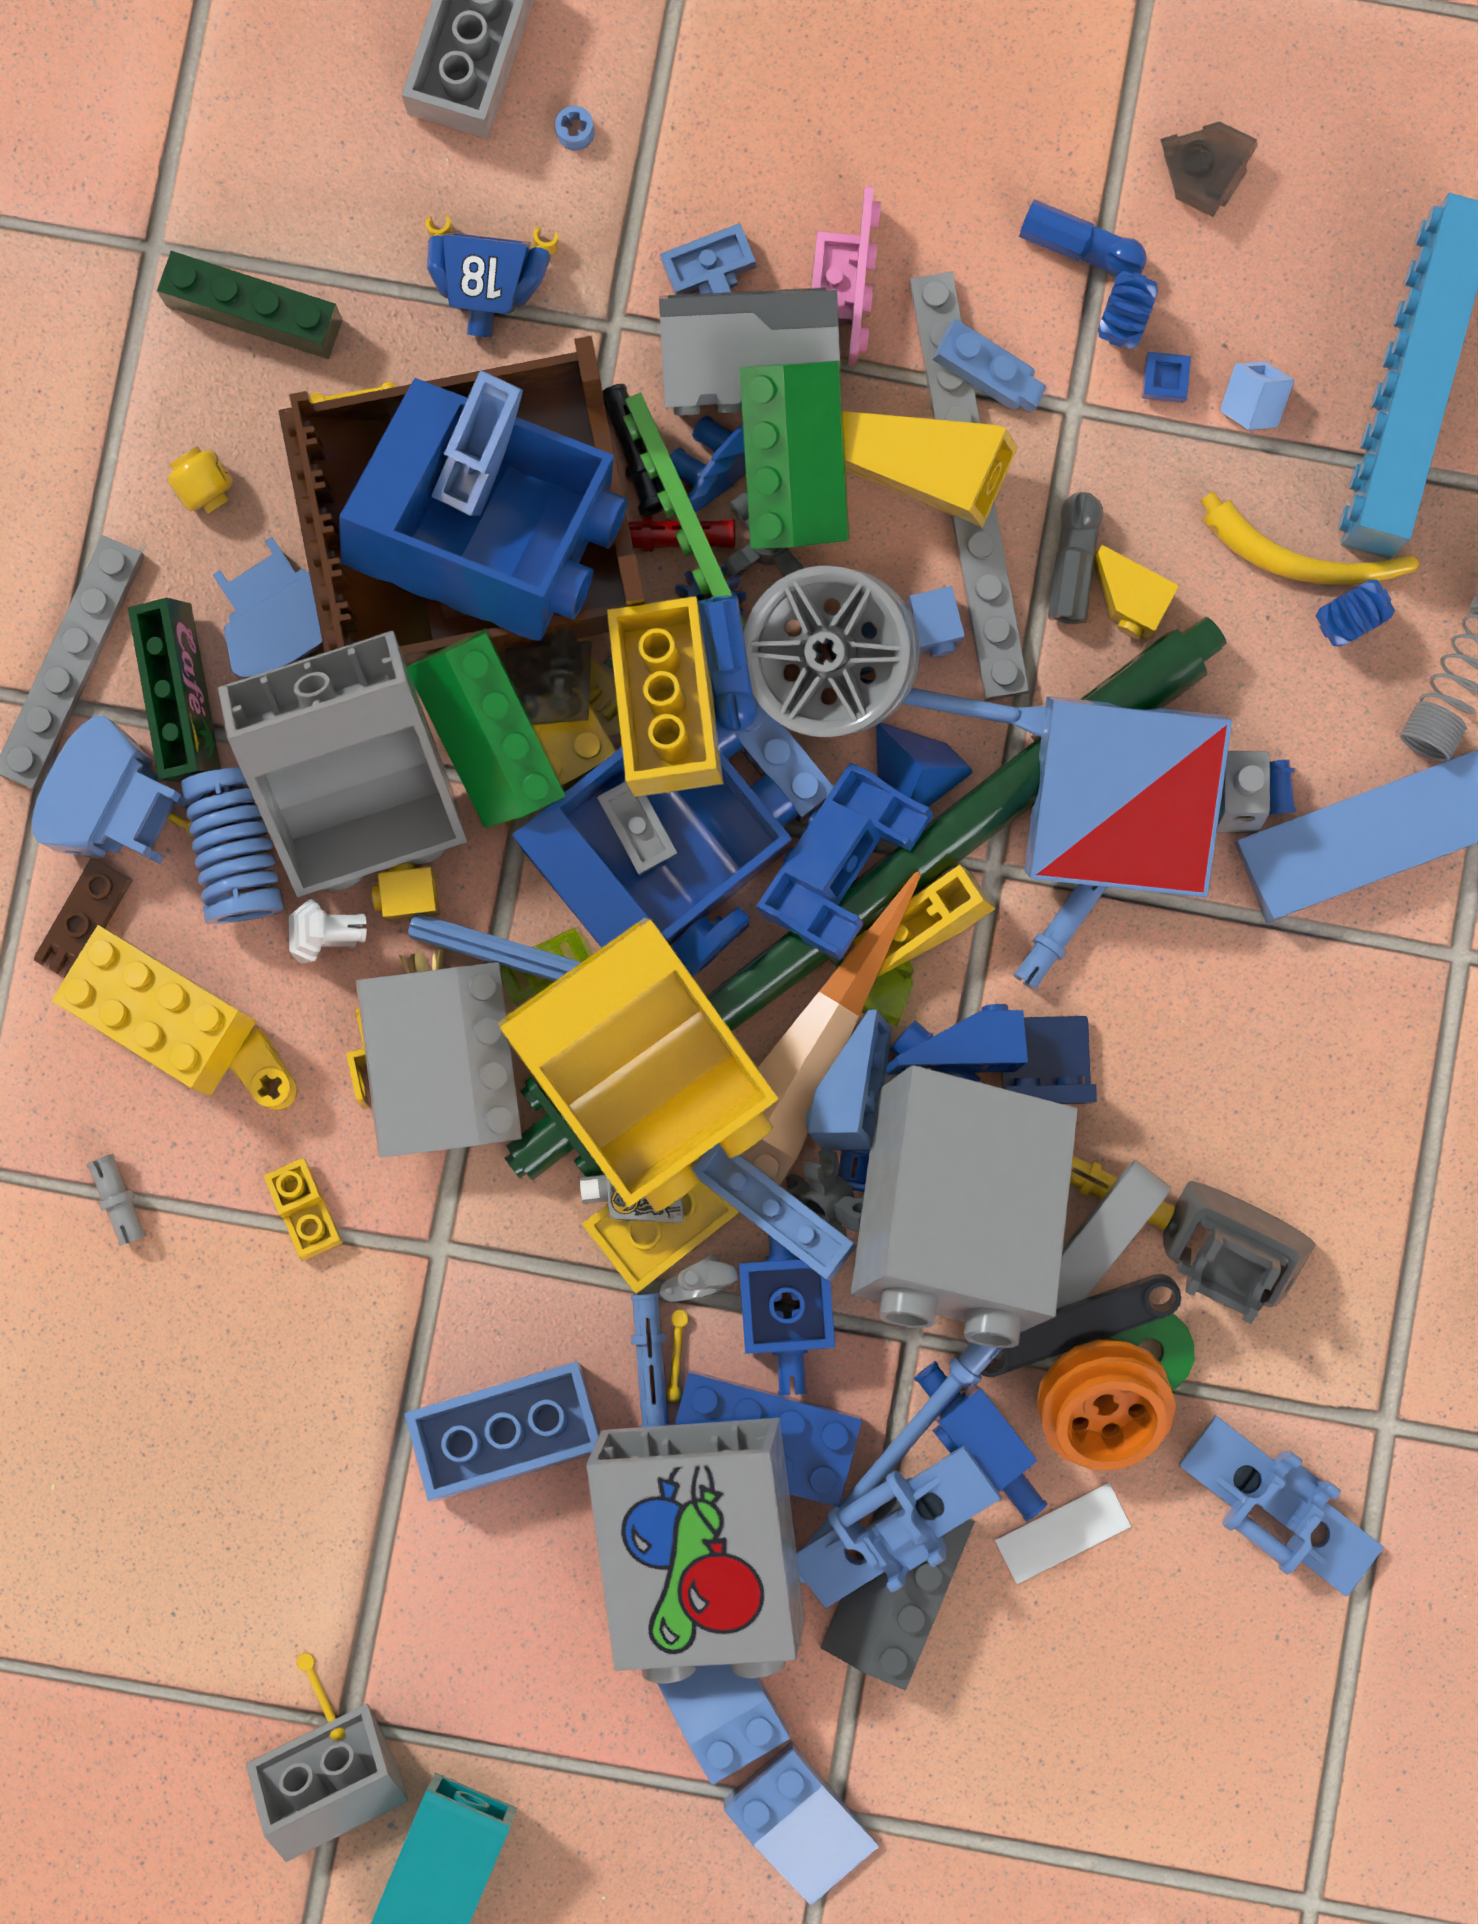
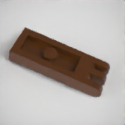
[34,857,133,978]

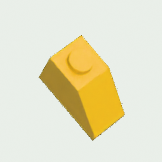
[1094,545,1179,640]

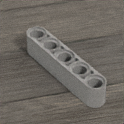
[1056,1159,1171,1309]

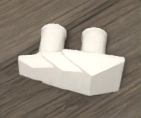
[289,899,367,964]

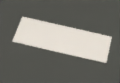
[995,1483,1131,1584]

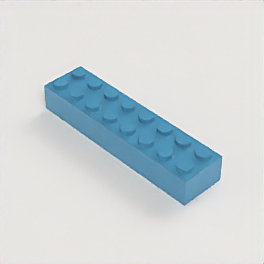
[1338,193,1478,559]

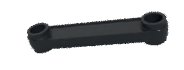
[981,1274,1182,1377]

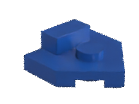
[671,907,750,978]

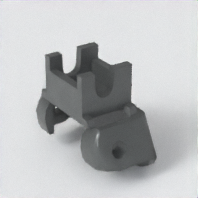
[1163,1181,1316,1324]

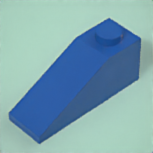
[886,1004,1028,1075]

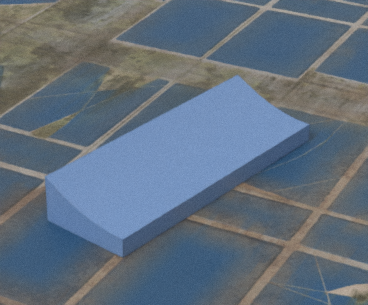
[1235,750,1478,923]

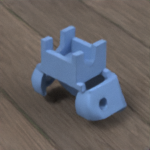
[213,537,323,680]
[32,716,189,864]

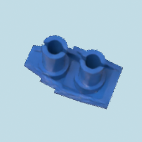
[669,416,746,513]

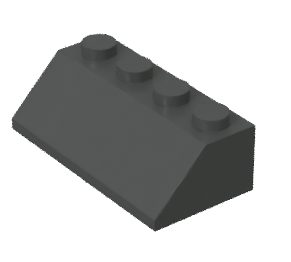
[820,1497,975,1691]

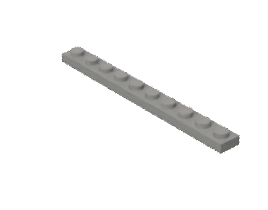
[909,271,1029,701]

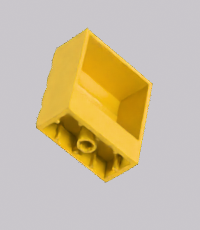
[498,918,779,1212]

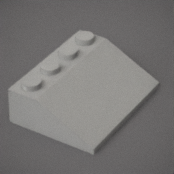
[356,962,522,1157]

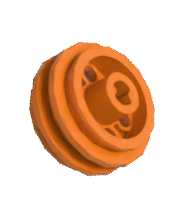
[1036,1340,1176,1470]

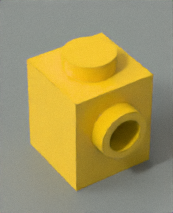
[372,862,440,921]

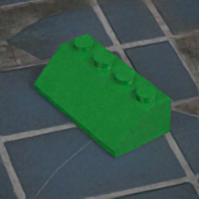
[739,360,850,549]
[407,628,566,828]

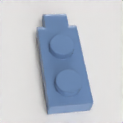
[932,319,1046,412]

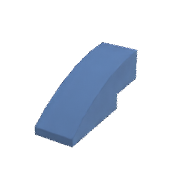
[431,370,523,516]

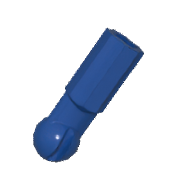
[1019,199,1147,278]
[698,595,757,731]

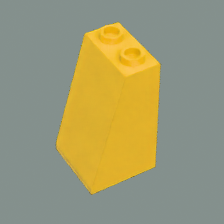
[843,411,1018,528]

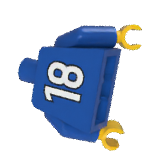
[425,216,559,337]

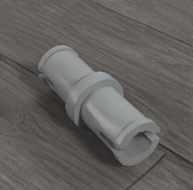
[86,1153,146,1246]

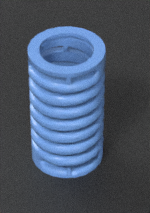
[181,767,284,924]

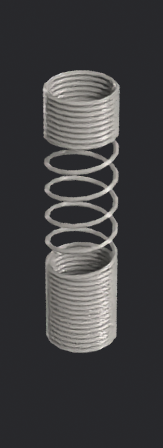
[1399,591,1478,762]

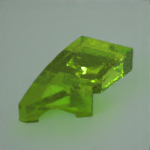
[861,960,914,1026]

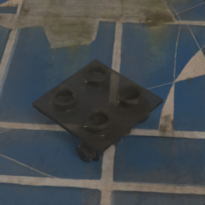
[504,629,592,725]

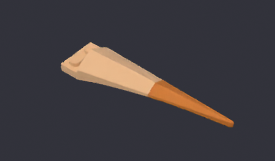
[740,871,921,1185]

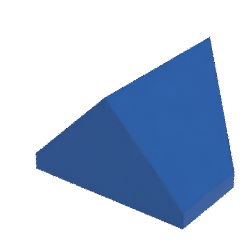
[876,722,973,807]

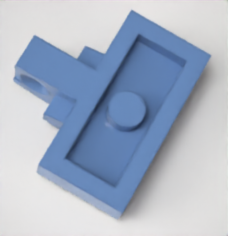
[660,223,756,295]

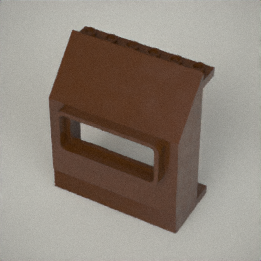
[278,335,645,666]

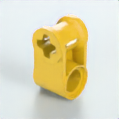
[229,1025,297,1110]

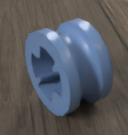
[555,106,595,150]

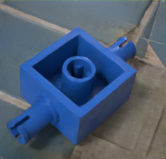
[739,1234,835,1396]
[914,1361,1048,1521]

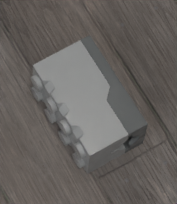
[659,287,840,415]

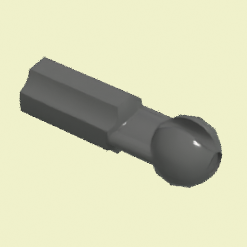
[1048,492,1104,624]

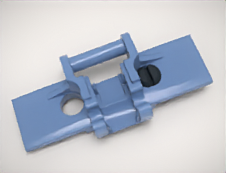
[1178,1415,1384,1597]
[796,1445,1001,1608]

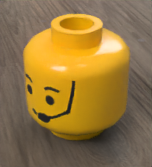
[167,446,233,514]

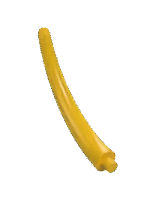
[1200,491,1419,585]

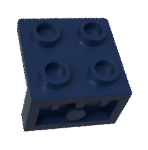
[1001,1016,1097,1105]

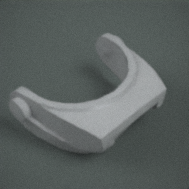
[658,1254,739,1303]

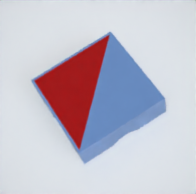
[1024,696,1232,897]

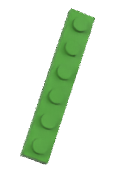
[623,392,745,633]

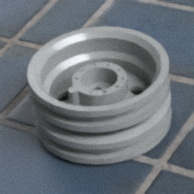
[744,566,920,737]

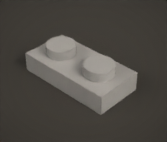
[597,782,678,876]

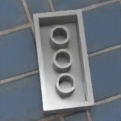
[402,0,534,139]

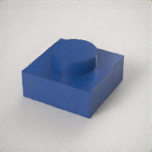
[1141,352,1191,403]

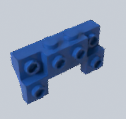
[756,763,933,960]

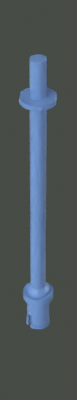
[799,1343,1003,1585]

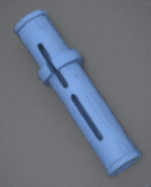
[1013,884,1108,990]
[630,1292,669,1427]

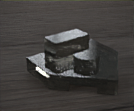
[1160,121,1258,217]

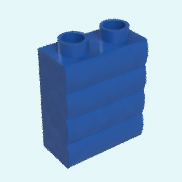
[339,378,628,641]
[512,717,799,948]

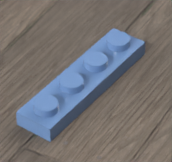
[692,1143,857,1281]

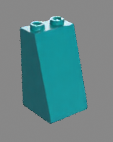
[370,1772,517,1924]

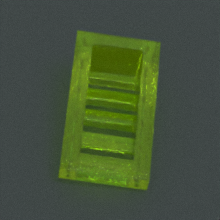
[499,927,589,1006]

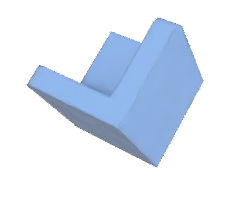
[1220,361,1294,430]

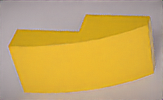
[263,1157,343,1261]

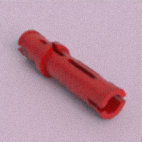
[628,517,736,552]

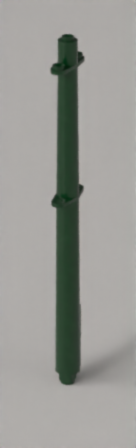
[505,617,1227,1180]

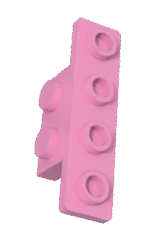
[812,186,881,366]

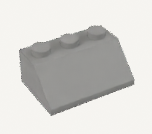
[246,1704,408,1862]

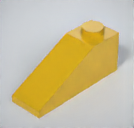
[853,865,996,977]

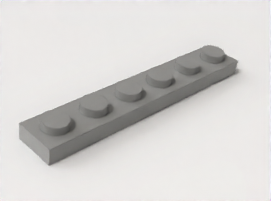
[0,535,145,791]

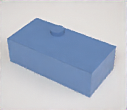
[404,1361,601,1502]

